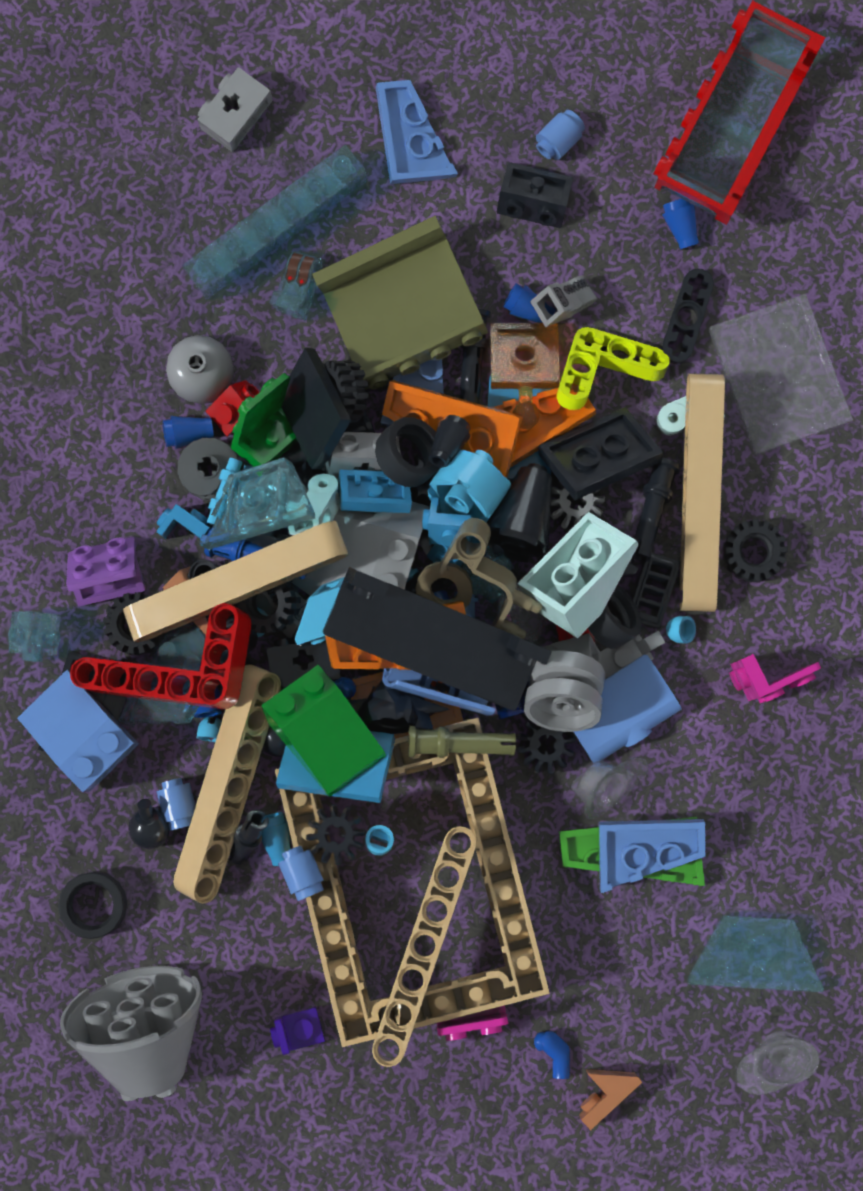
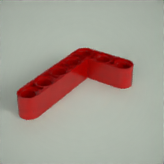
[70,603,251,709]

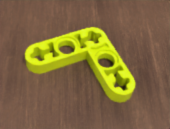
[557,327,669,410]

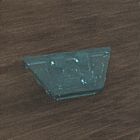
[200,457,315,550]
[119,622,223,726]
[687,915,824,992]

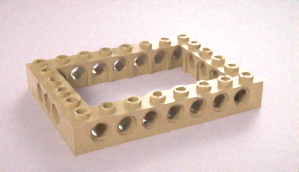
[275,718,550,1047]

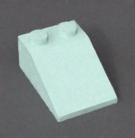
[518,512,638,639]

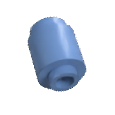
[536,110,585,160]
[156,778,196,831]
[278,846,324,901]

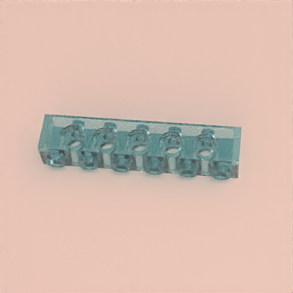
[182,144,367,301]

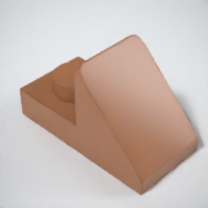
[579,1069,642,1131]

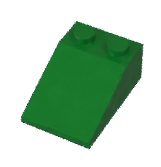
[261,665,386,797]

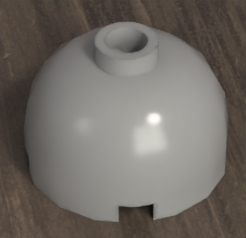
[166,335,235,404]

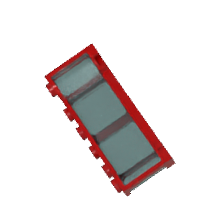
[653,0,826,225]

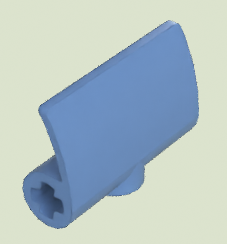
[573,654,682,765]
[383,668,496,716]

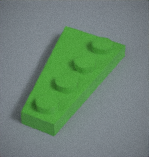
[558,817,705,886]

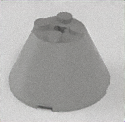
[60,966,202,1101]

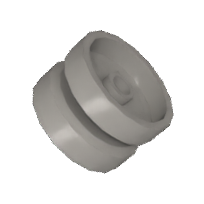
[524,651,605,732]

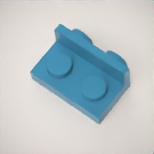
[337,469,412,513]

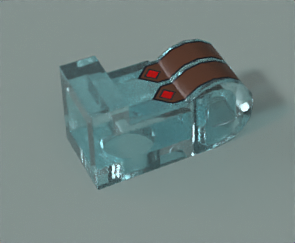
[269,251,322,321]

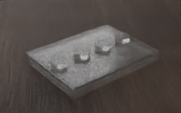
[709,294,853,455]

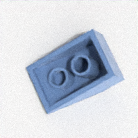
[17,670,140,793]

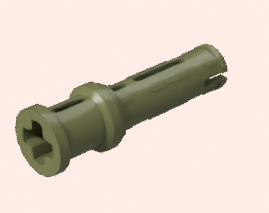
[408,725,516,758]

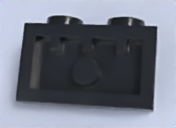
[496,162,574,228]

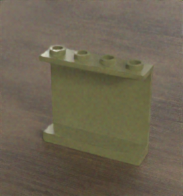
[312,216,489,390]

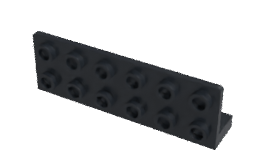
[322,567,552,711]

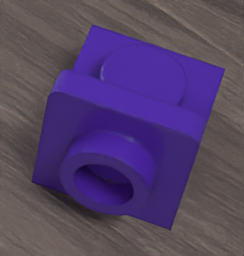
[270,1006,325,1055]

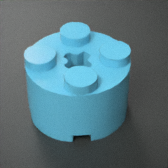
[427,450,511,522]

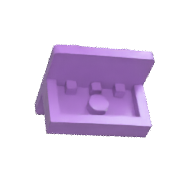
[66,537,145,607]

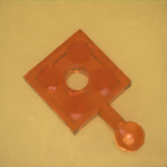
[490,323,560,429]

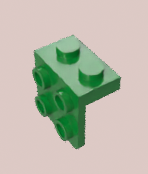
[231,373,298,473]

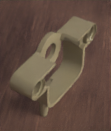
[415,518,542,639]

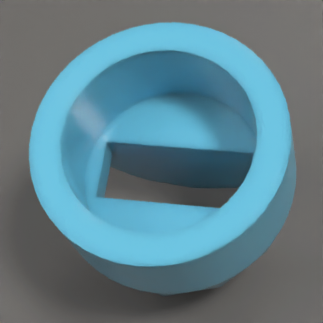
[666,616,696,643]
[196,716,222,742]
[365,825,394,855]

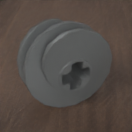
[177,438,241,501]

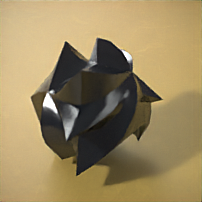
[348,679,450,734]

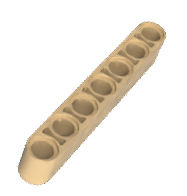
[680,374,725,612]
[123,521,349,643]
[173,665,281,904]
[372,826,476,1067]

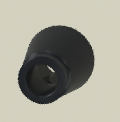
[429,415,471,468]

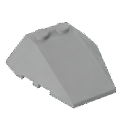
[277,501,430,596]

